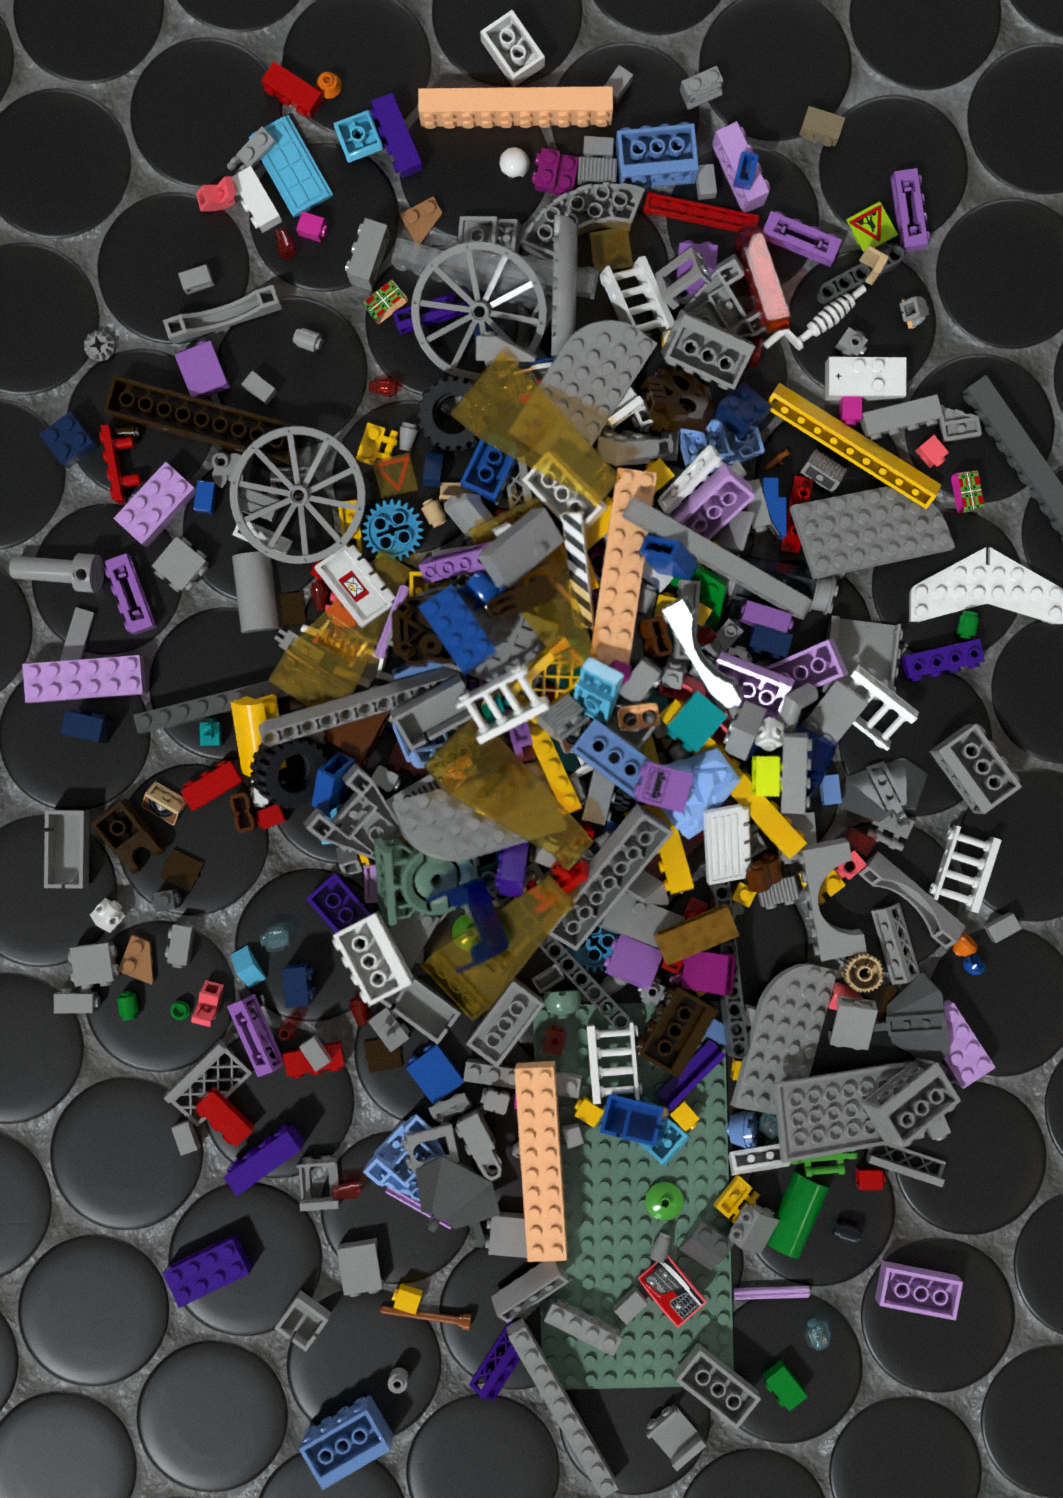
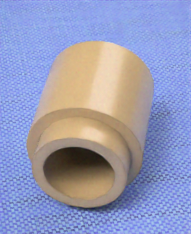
[421,498,447,528]

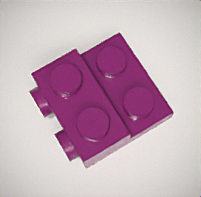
[532,148,579,195]

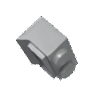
[679,66,723,110]

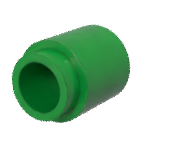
[956,611,979,640]
[117,991,139,1021]

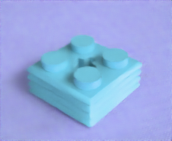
[334,110,383,162]

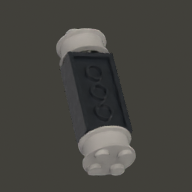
[711,554,839,615]

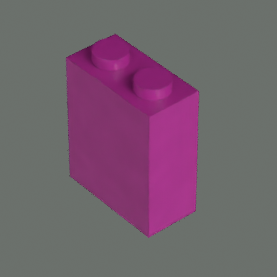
[680,950,736,995]

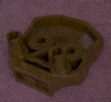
[640,368,716,436]
[391,596,455,667]

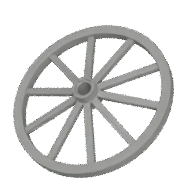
[411,241,547,381]
[230,426,366,564]

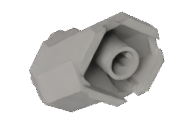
[444,493,500,546]

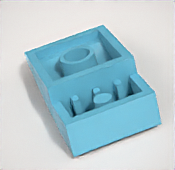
[574,657,624,725]
[637,1095,691,1166]

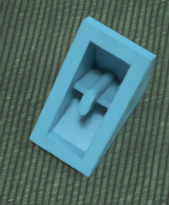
[231,945,266,988]

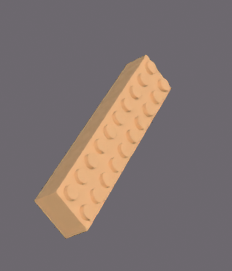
[418,87,613,129]
[590,468,657,666]
[515,1061,568,1262]

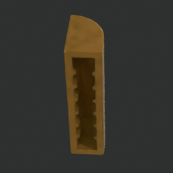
[653,904,739,966]

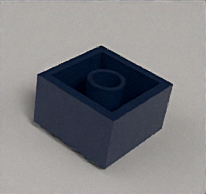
[714,382,772,440]
[39,412,99,469]
[745,623,793,662]
[60,708,113,743]
[282,963,316,1008]

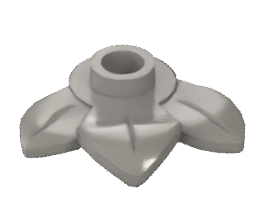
[212,452,243,488]

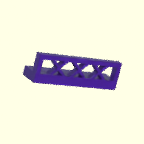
[393,289,470,335]
[655,1039,726,1110]
[469,1320,535,1401]

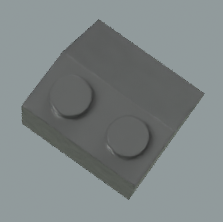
[678,1216,734,1270]

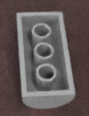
[232,552,280,633]

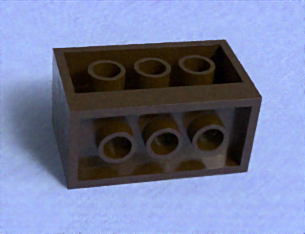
[635,982,718,1079]

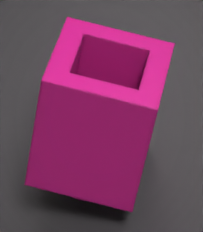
[296,211,328,242]
[839,396,862,426]

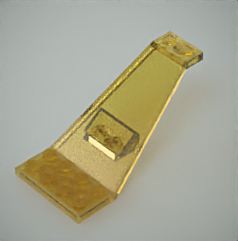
[450,352,622,508]
[420,875,576,1021]

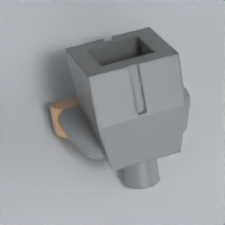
[899,297,929,329]

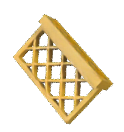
[507,635,585,724]

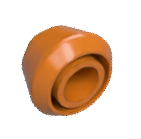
[316,72,342,99]
[952,932,977,957]

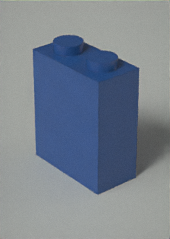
[639,535,698,580]
[311,752,355,814]
[406,1043,465,1105]

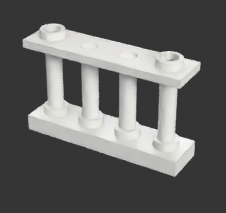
[599,256,675,332]
[657,444,747,515]
[456,663,550,744]
[848,664,919,751]
[929,825,1002,913]
[586,1020,643,1104]

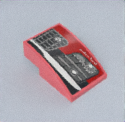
[637,1255,707,1328]

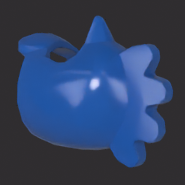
[457,570,509,611]

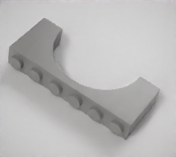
[797,837,867,961]

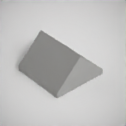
[625,870,669,905]

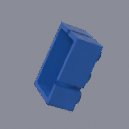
[600,1094,670,1148]

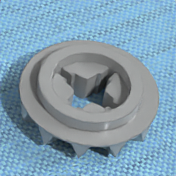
[84,330,115,361]

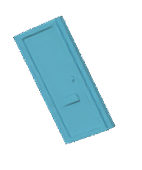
[249,115,333,218]

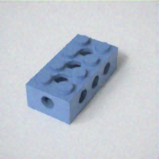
[570,718,653,798]

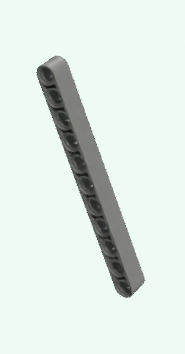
[622,498,813,619]
[258,667,468,746]

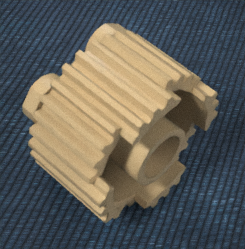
[841,953,884,993]

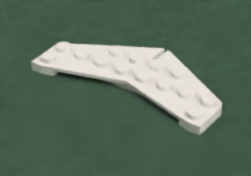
[909,547,1063,624]

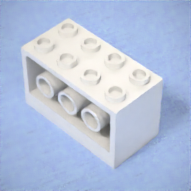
[332,910,414,1006]

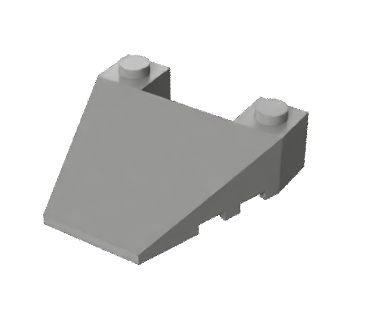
[683,254,774,337]
[304,764,402,860]

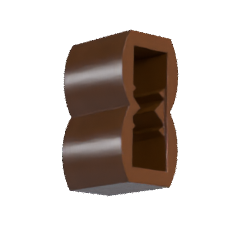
[639,616,672,658]
[230,792,258,833]
[746,853,784,893]

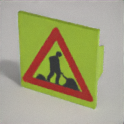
[846,201,898,252]

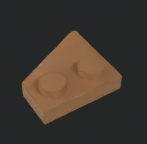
[400,196,443,249]
[119,935,154,985]

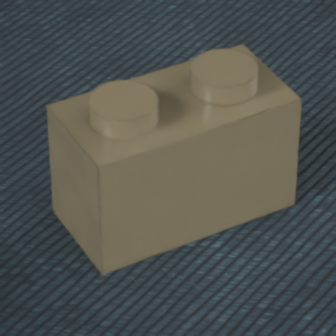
[799,106,845,146]

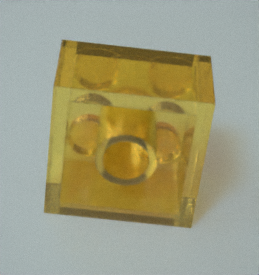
[589,226,633,273]

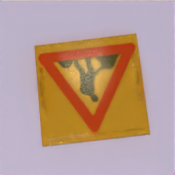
[372,453,418,499]

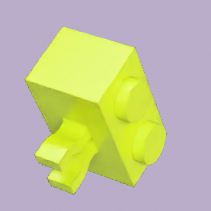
[752,756,783,796]

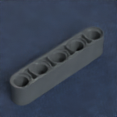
[816,246,904,305]

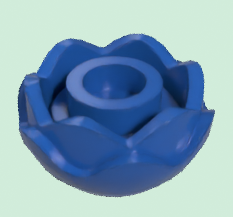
[963,954,986,975]

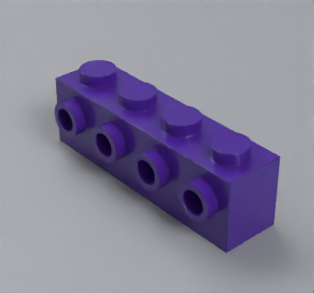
[370,93,423,178]
[901,639,985,682]

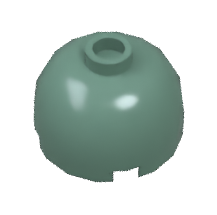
[543,989,582,1019]

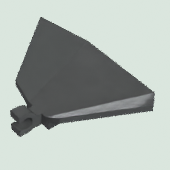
[838,758,928,827]
[873,972,951,1064]
[416,1155,500,1232]

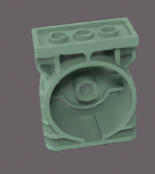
[374,838,482,926]

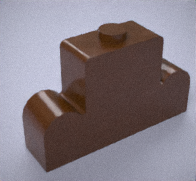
[324,704,391,770]

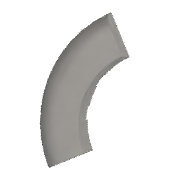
[520,182,645,262]
[551,215,578,357]

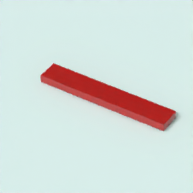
[643,192,760,236]

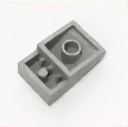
[457,216,521,262]

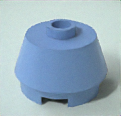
[727,1110,758,1149]

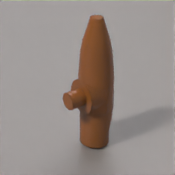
[764,449,789,471]

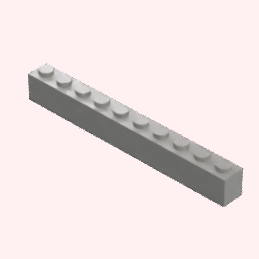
[506,1318,618,1498]

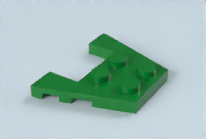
[657,563,728,632]

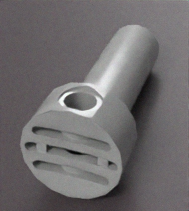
[9,553,104,593]

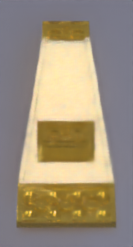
[468,496,598,675]
[268,550,413,717]
[423,714,593,870]

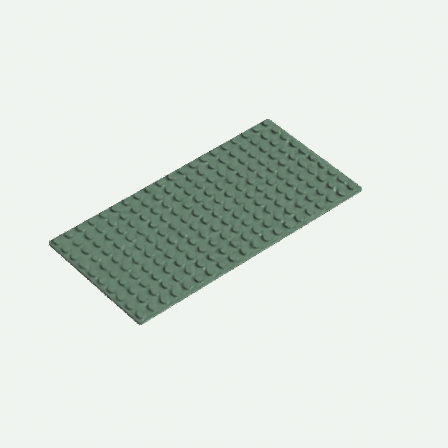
[533,1001,734,1390]

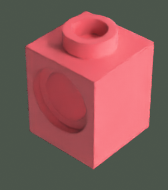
[915,435,949,468]
[835,849,867,880]

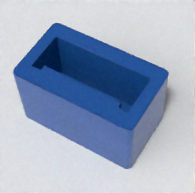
[733,151,759,190]
[193,480,218,514]

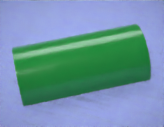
[767,1170,830,1259]

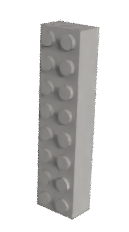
[542,803,673,951]

